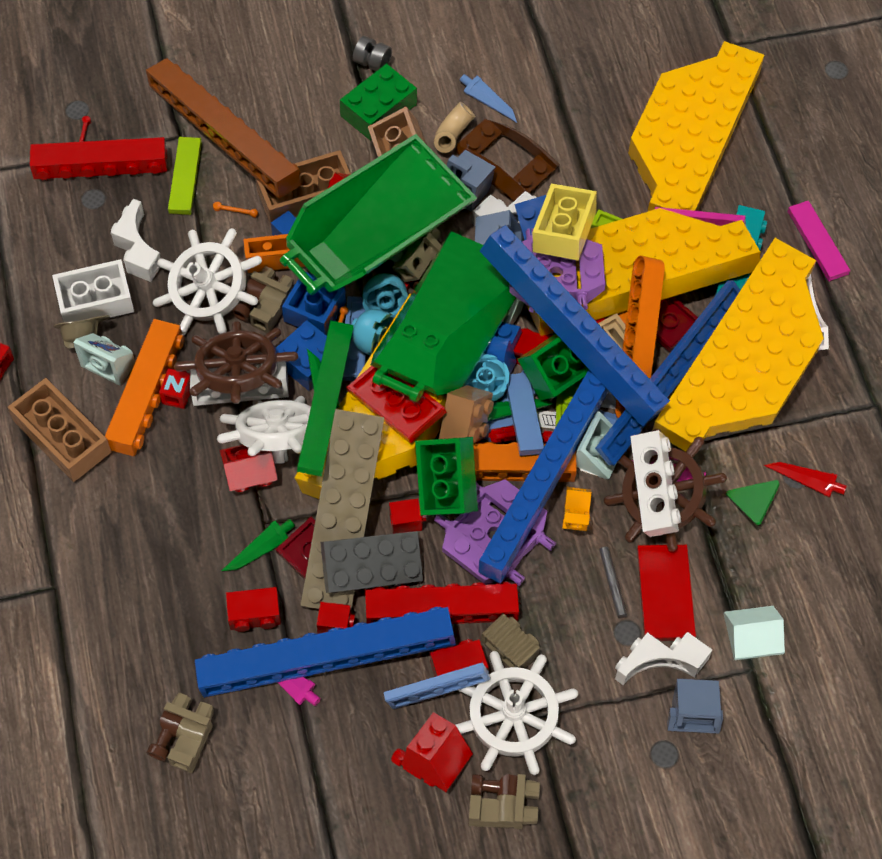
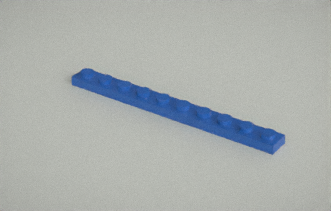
[595,280,740,466]

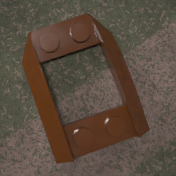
[456,119,560,201]

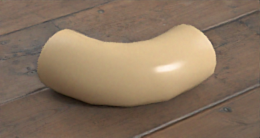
[434,102,475,153]

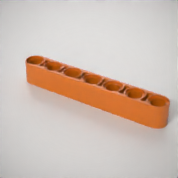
[615,255,665,418]

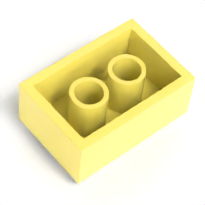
[532,183,597,260]

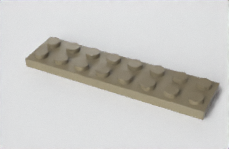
[300,409,384,609]

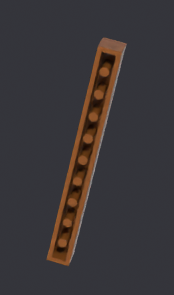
[146,58,301,199]

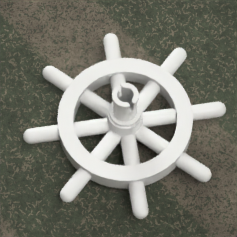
[153,228,262,335]
[217,396,332,463]
[456,651,578,775]

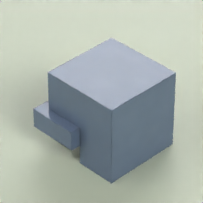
[447,150,495,211]
[475,210,523,245]
[667,679,723,733]

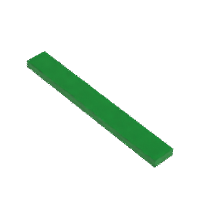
[297,320,354,477]

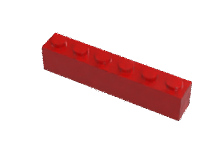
[30,137,167,180]
[365,581,519,624]

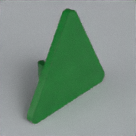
[726,480,780,525]

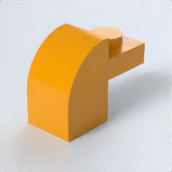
[562,487,592,531]

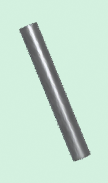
[599,546,627,618]

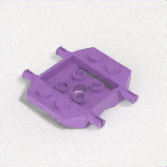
[509,228,605,313]
[434,480,556,586]

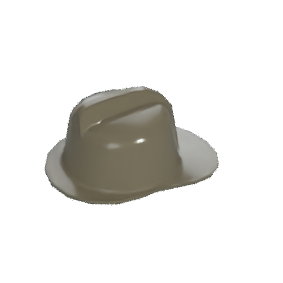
[53,315,110,348]

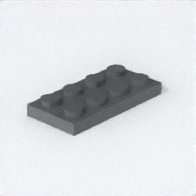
[320,531,423,593]

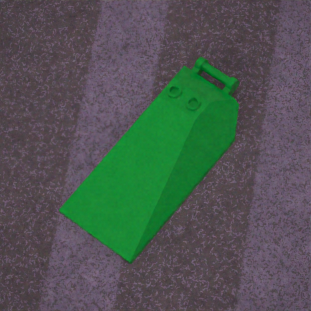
[279,134,477,295]
[370,231,516,402]

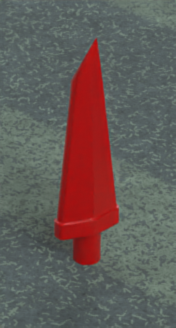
[764,462,847,498]

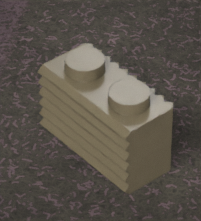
[481,614,540,669]

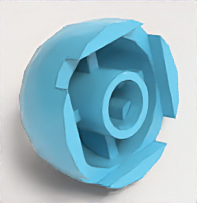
[362,273,408,318]
[352,309,394,356]
[464,354,510,402]

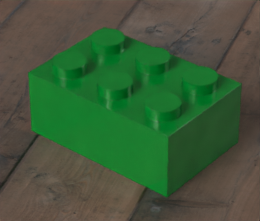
[339,63,417,141]
[517,334,589,400]
[415,437,478,515]

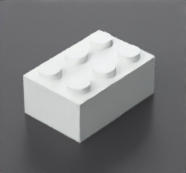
[52,259,134,322]

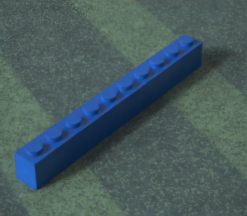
[480,225,670,427]
[478,370,609,583]
[195,607,456,698]

